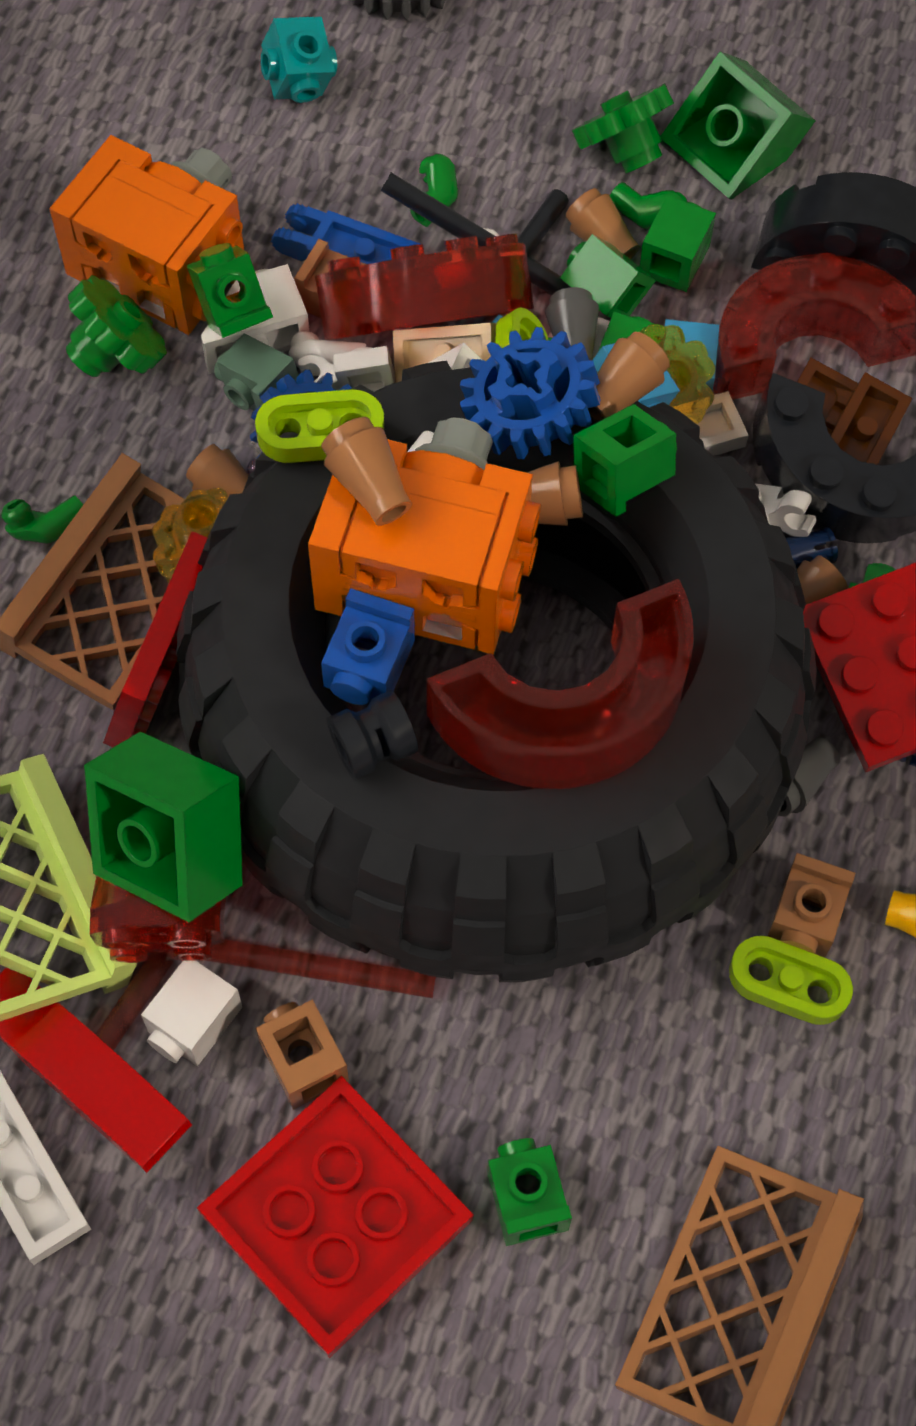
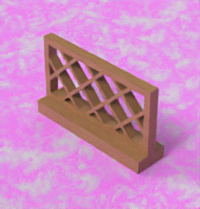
[0,453,216,710]
[615,1145,864,1426]

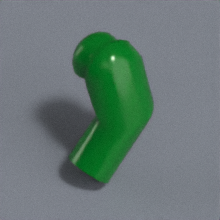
[410,154,458,227]
[610,182,688,230]
[1,495,83,544]

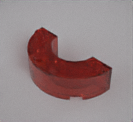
[315,234,535,340]
[713,253,916,400]
[427,579,694,789]

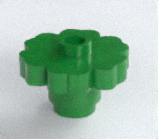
[572,83,674,173]
[66,275,167,377]

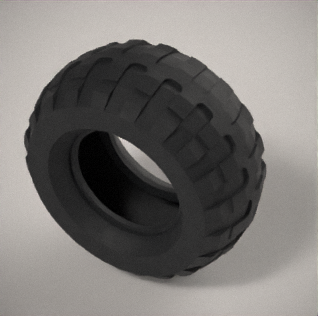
[176,360,817,982]

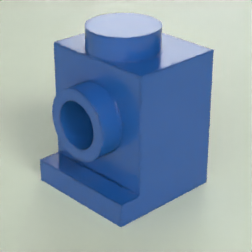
[321,588,415,705]

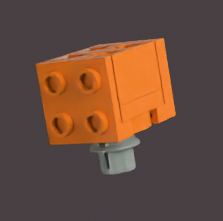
[49,135,244,335]
[308,417,541,655]

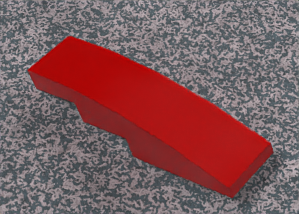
[0,967,192,1173]

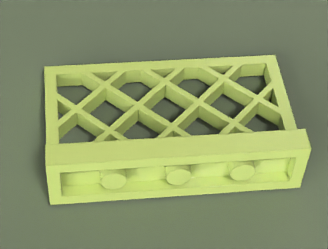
[0,754,138,1021]

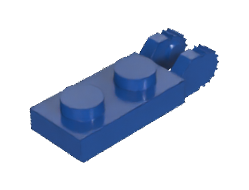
[270,203,423,294]

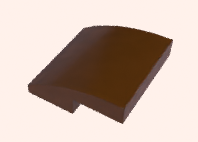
[797,358,913,465]

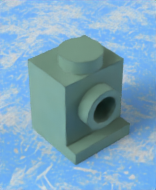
[214,333,299,410]

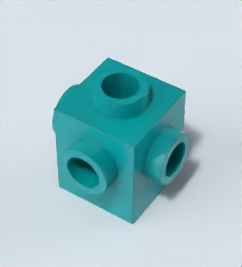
[261,17,337,103]

